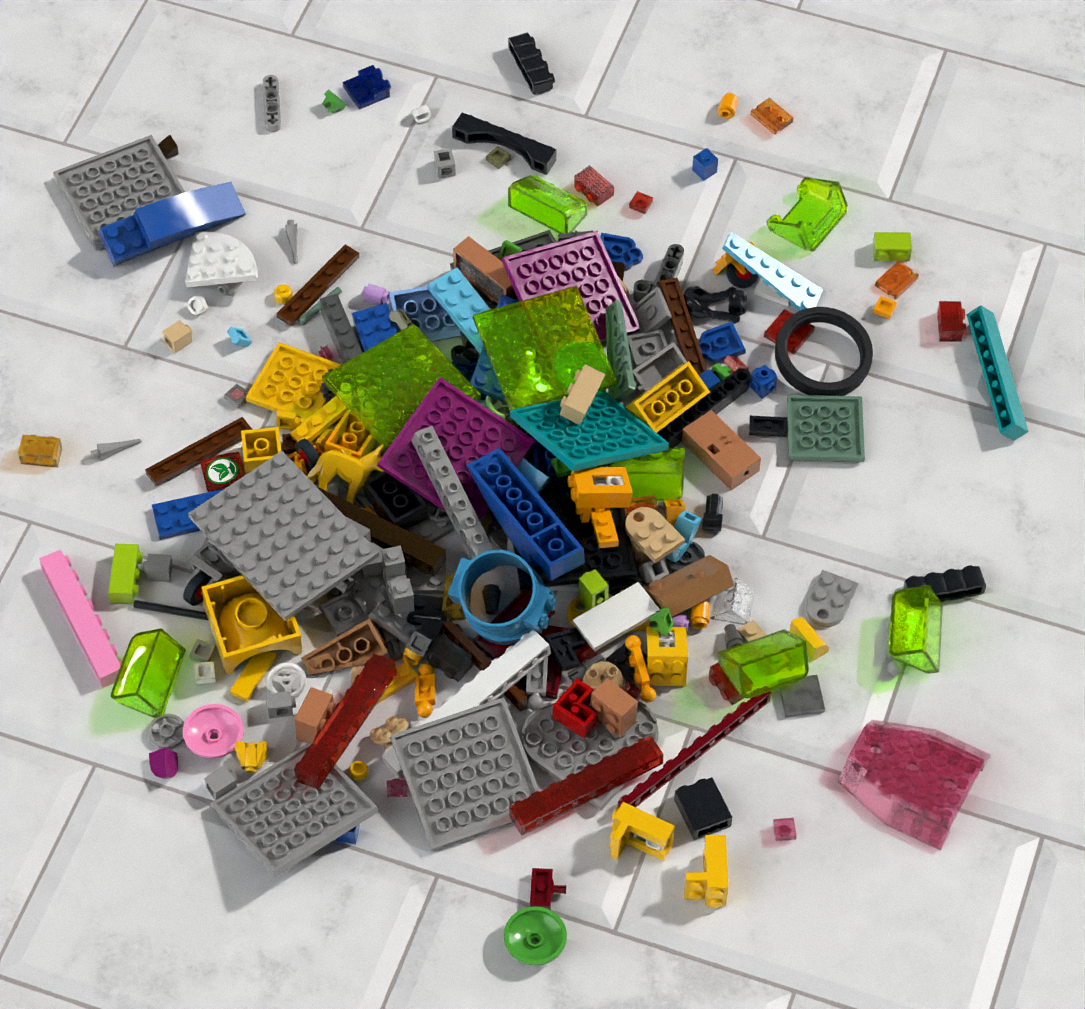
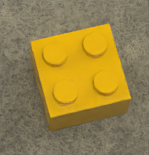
[241,427,281,475]

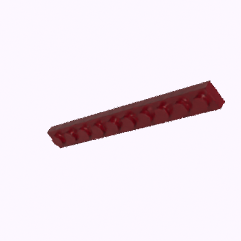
[618,687,771,808]

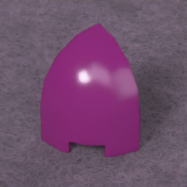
[149,747,178,779]

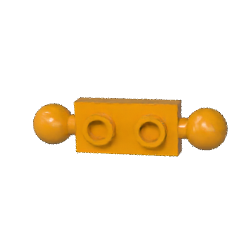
[625,635,656,703]
[415,663,436,718]

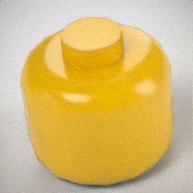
[274,284,293,304]

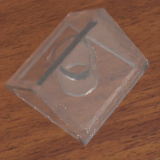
[710,578,755,625]

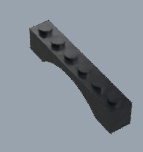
[452,112,557,175]

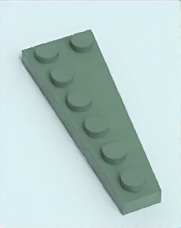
[606,300,636,403]

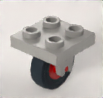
[183,555,226,606]

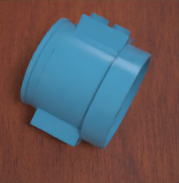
[448,550,557,645]

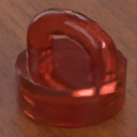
[576,645,597,665]
[622,682,641,700]

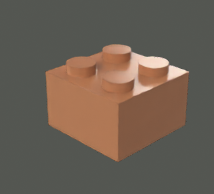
[590,678,638,737]
[294,687,336,747]

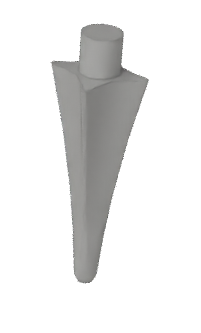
[285,220,298,264]
[90,439,141,461]

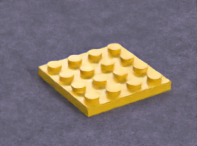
[246,342,346,417]

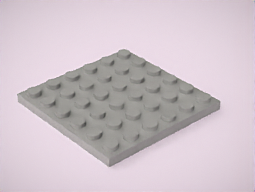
[53,135,185,251]
[389,697,547,851]
[211,741,379,877]

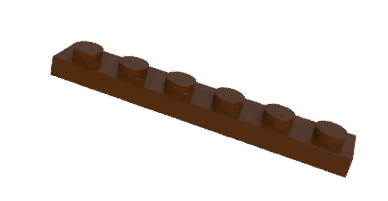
[276,244,360,326]
[659,278,707,375]
[145,417,253,486]
[444,620,527,712]

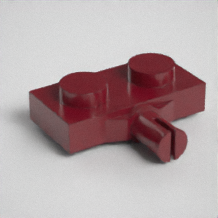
[530,868,566,910]

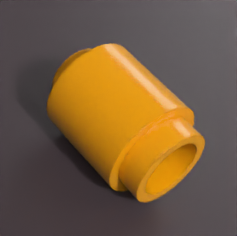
[718,93,738,119]
[690,600,711,629]

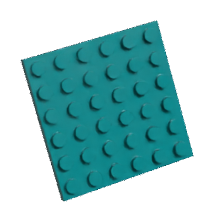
[510,390,669,471]

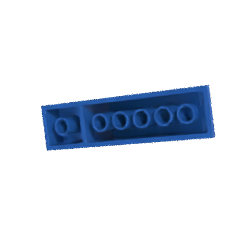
[99,182,246,266]
[467,448,585,581]

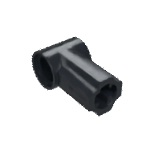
[702,493,723,531]

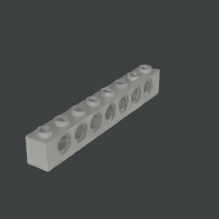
[411,426,496,574]

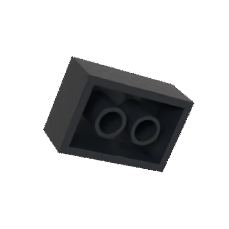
[364,472,428,530]

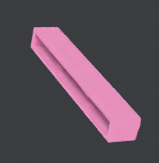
[39,549,126,688]

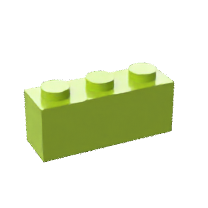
[108,543,143,604]

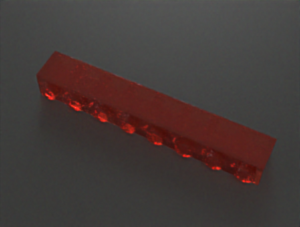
[294,654,397,789]
[509,736,664,836]

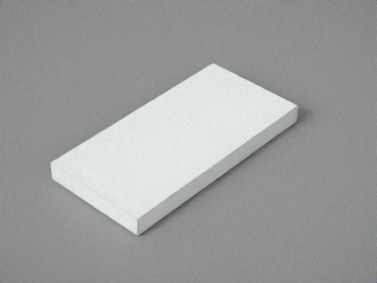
[573,582,660,651]

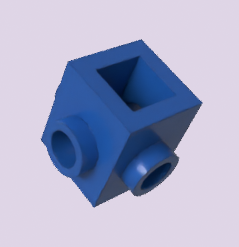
[750,365,777,399]

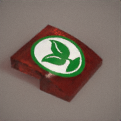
[200,452,246,492]

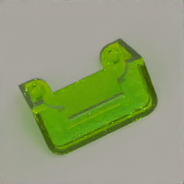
[766,177,848,251]

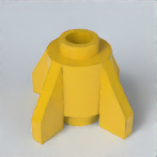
[235,741,268,773]

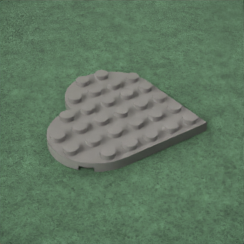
[522,700,659,811]

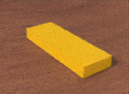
[230,651,277,702]

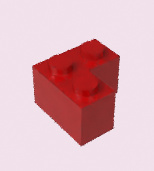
[552,678,597,739]

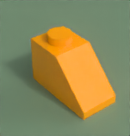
[663,499,686,527]

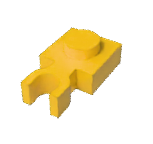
[276,410,309,431]

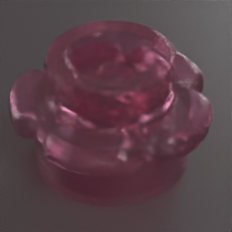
[318,345,334,360]

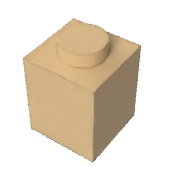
[162,320,192,353]

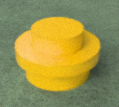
[348,761,369,781]

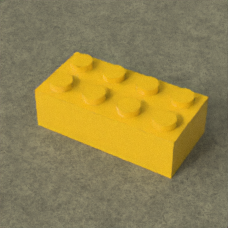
[625,361,710,433]

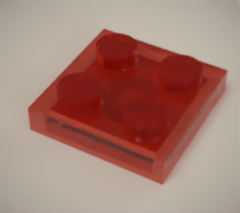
[764,309,815,354]

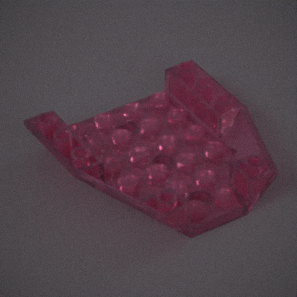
[838,719,991,851]

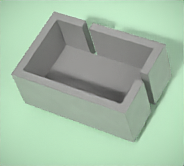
[632,342,687,396]

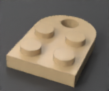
[625,507,685,563]

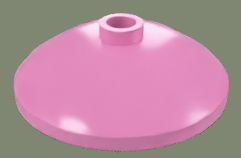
[183,704,244,759]

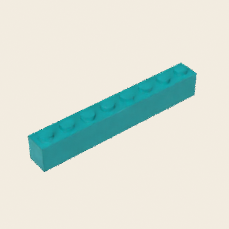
[966,305,1029,441]

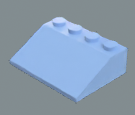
[388,286,461,346]

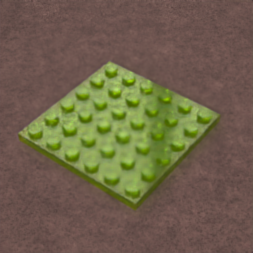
[472,285,618,410]
[322,324,481,451]

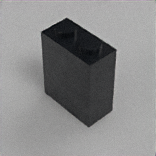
[674,777,732,840]

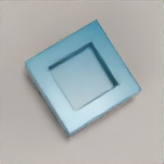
[227,327,252,347]

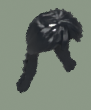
[683,285,740,324]

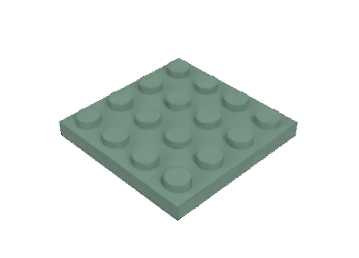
[787,395,865,462]

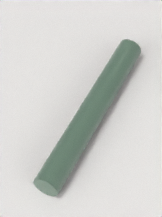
[298,287,342,325]

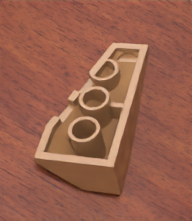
[301,618,389,675]

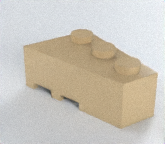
[559,364,606,425]

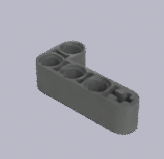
[633,244,684,303]

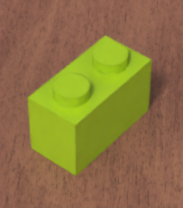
[873,232,912,261]
[579,569,609,611]

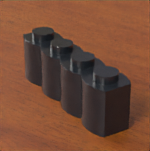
[508,32,555,95]
[903,565,986,607]

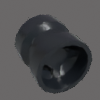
[728,290,747,316]

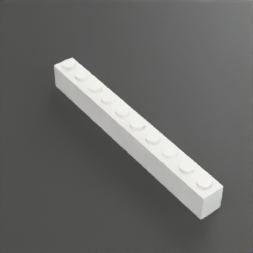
[382,629,551,780]

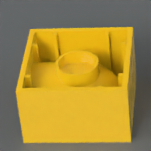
[202,575,302,675]

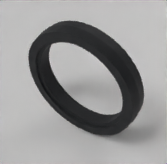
[775,307,873,396]

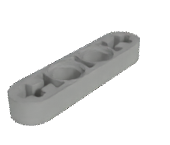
[263,75,281,132]

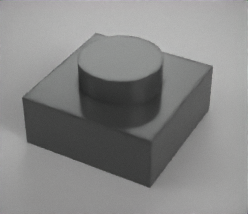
[406,629,433,657]

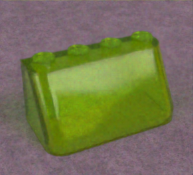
[508,175,588,234]
[607,448,685,501]
[889,585,943,674]
[111,628,186,718]
[717,629,809,699]

